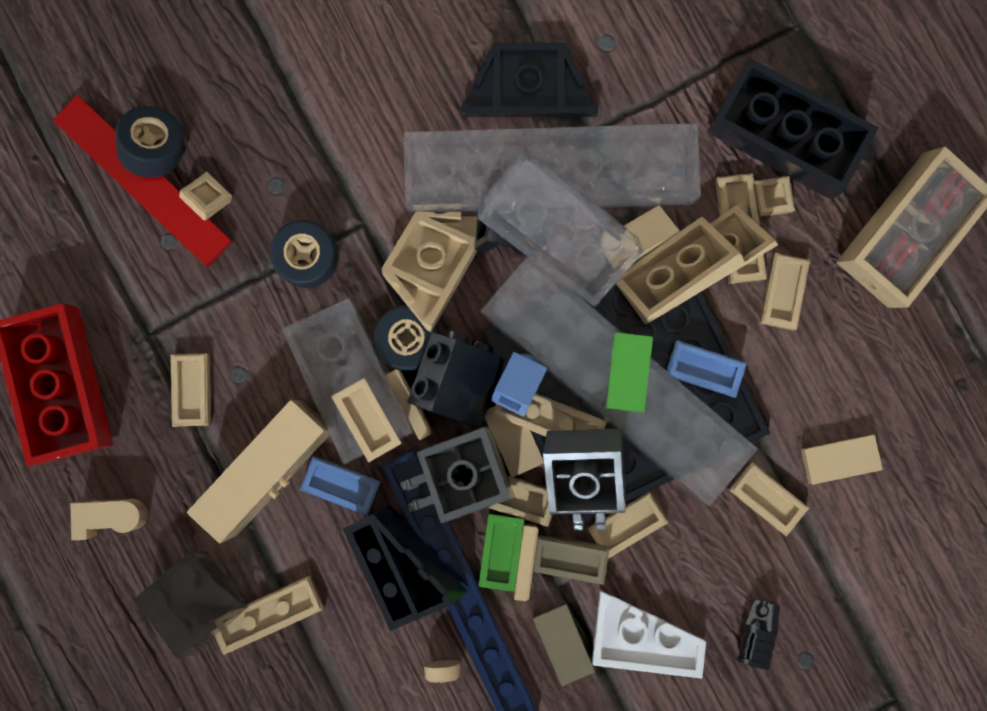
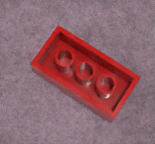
[0,303,114,466]

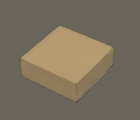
[179,171,232,221]
[754,176,795,218]

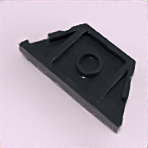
[460,43,598,117]

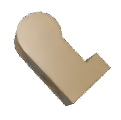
[70,499,148,540]

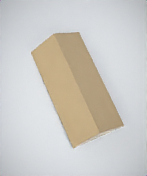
[613,205,778,325]

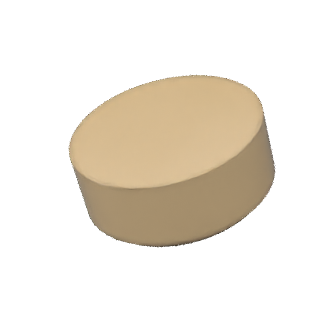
[424,660,461,683]

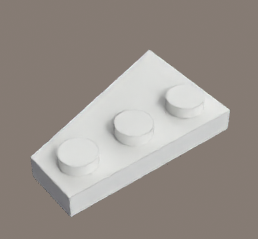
[591,590,706,679]

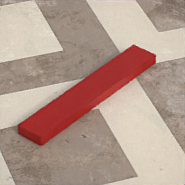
[52,95,233,268]

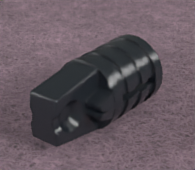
[737,599,780,670]

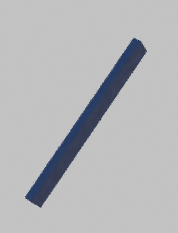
[381,449,538,711]

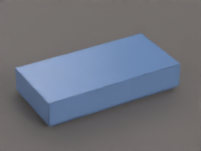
[665,340,747,398]
[300,456,381,516]

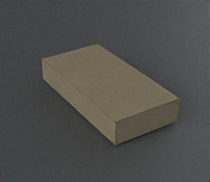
[533,534,610,585]
[532,602,595,686]

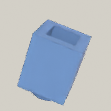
[491,352,547,417]

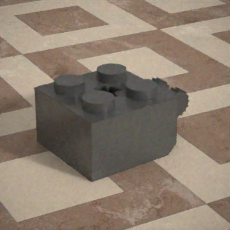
[400,427,515,523]
[543,429,626,530]

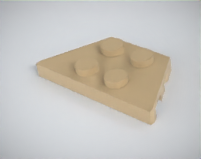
[382,211,478,332]

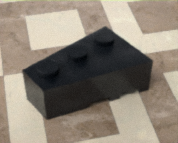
[343,505,468,631]

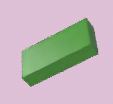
[605,332,653,413]
[478,513,524,592]

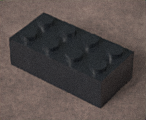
[706,58,879,200]

